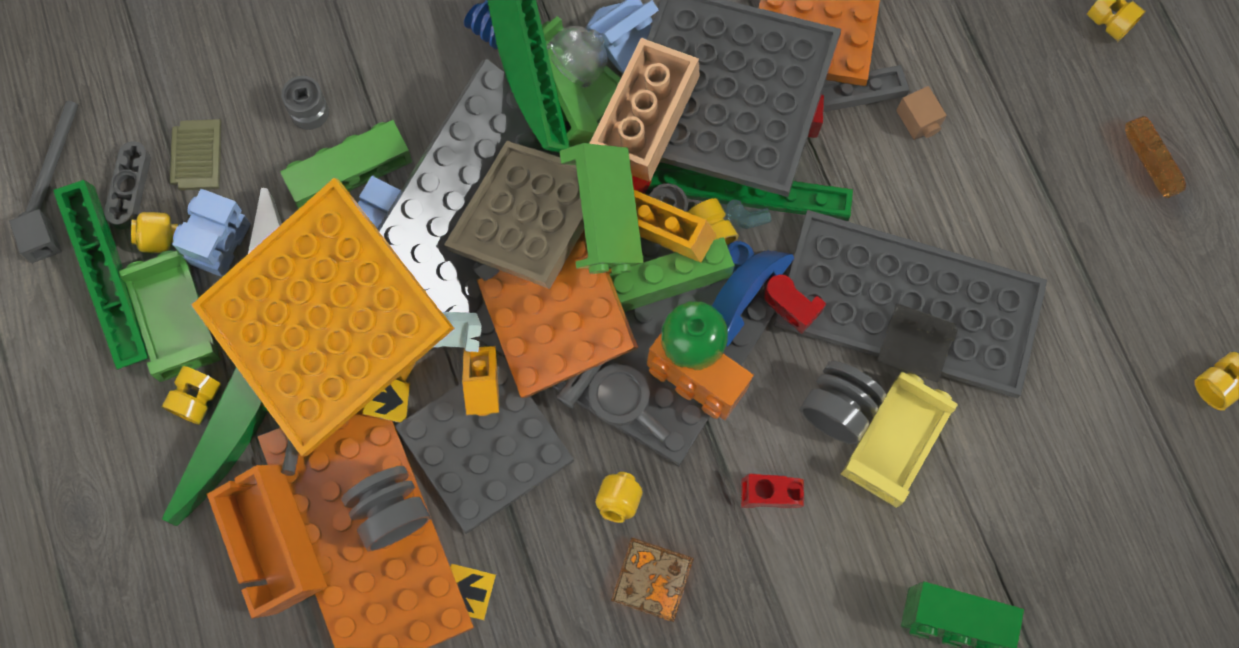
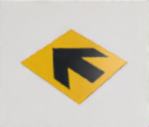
[363,380,410,423]
[451,564,496,620]

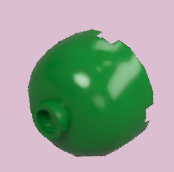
[661,301,728,370]

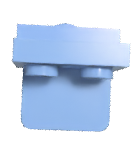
[581,0,659,73]

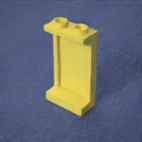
[841,372,958,508]

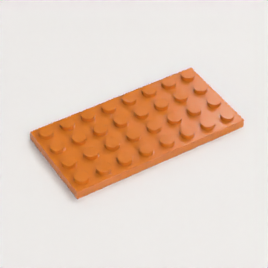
[258,407,474,648]

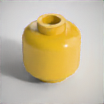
[131,212,178,253]
[595,472,643,523]

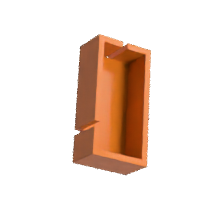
[207,465,327,619]

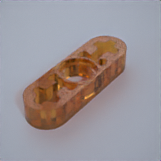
[1125,116,1186,198]

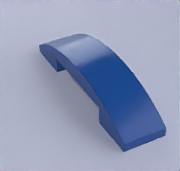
[712,250,794,347]

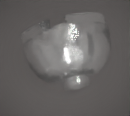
[547,26,607,88]

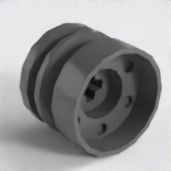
[799,361,887,445]
[341,466,431,551]

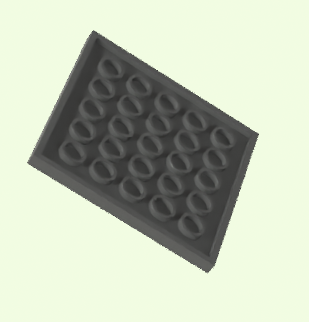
[647,0,841,197]

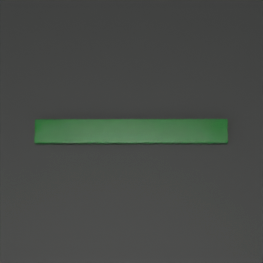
[646,163,853,221]

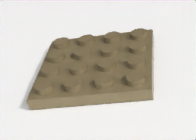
[444,141,584,289]

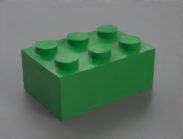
[900,581,1024,648]

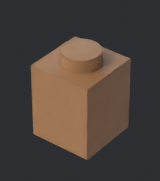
[896,86,947,140]

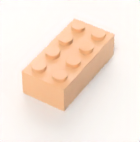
[589,38,700,182]

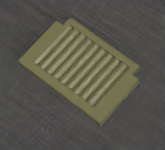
[170,119,222,191]

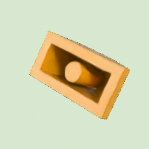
[462,346,499,416]

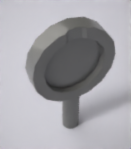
[588,364,670,442]

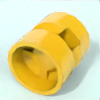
[1087,0,1146,42]
[688,198,739,245]
[1195,352,1239,411]
[161,366,221,425]

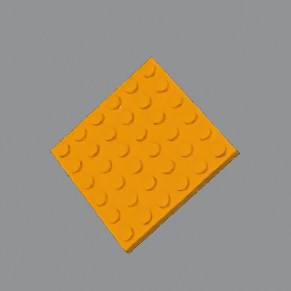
[191,178,455,456]

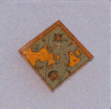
[611,537,694,623]

